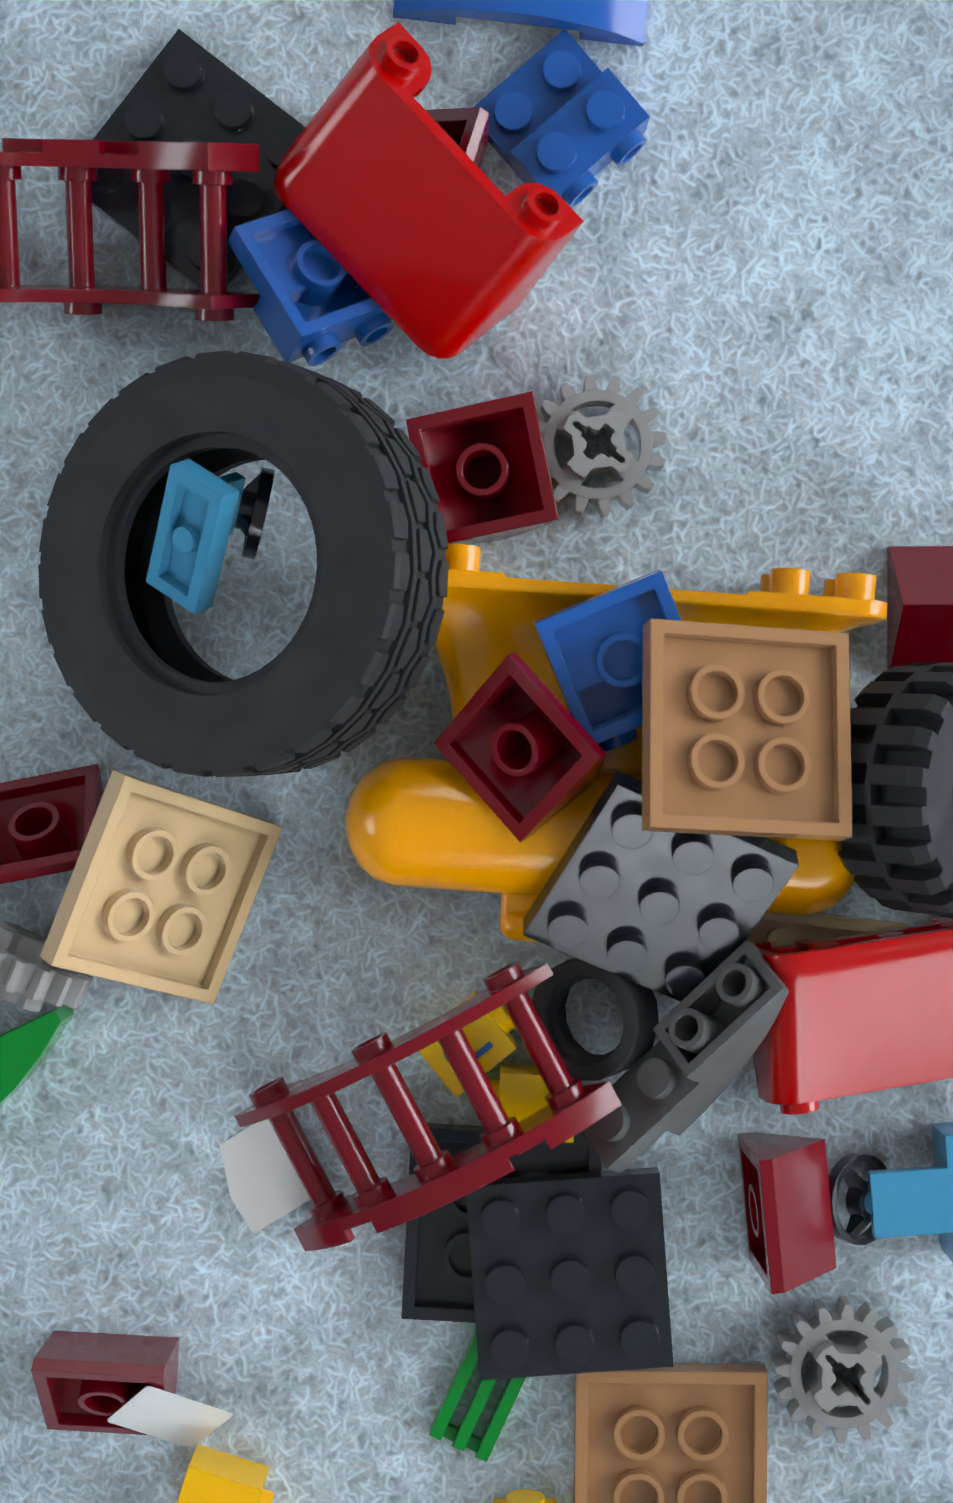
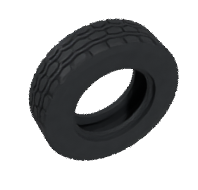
[38,350,449,777]

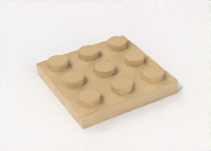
[40,770,283,1004]

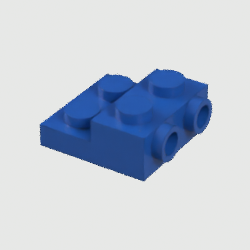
[474,29,650,208]
[227,209,393,366]
[533,569,682,751]

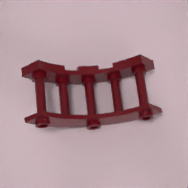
[0,138,260,321]
[234,962,622,1251]

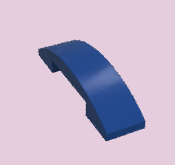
[393,0,649,47]

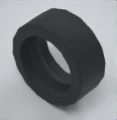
[531,958,659,1081]

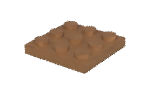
[642,619,852,841]
[573,1363,768,1503]

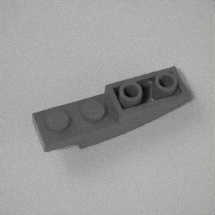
[583,940,789,1173]

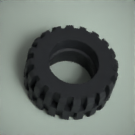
[838,662,953,917]

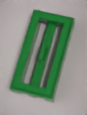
[429,1329,526,1462]

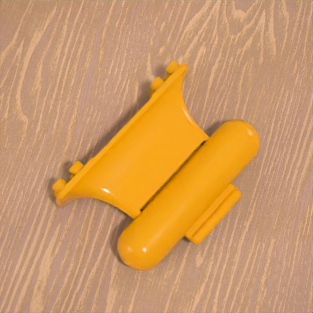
[345,544,888,942]

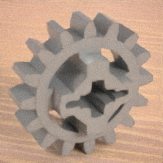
[540,375,667,518]
[0,922,93,1012]
[770,1295,914,1444]

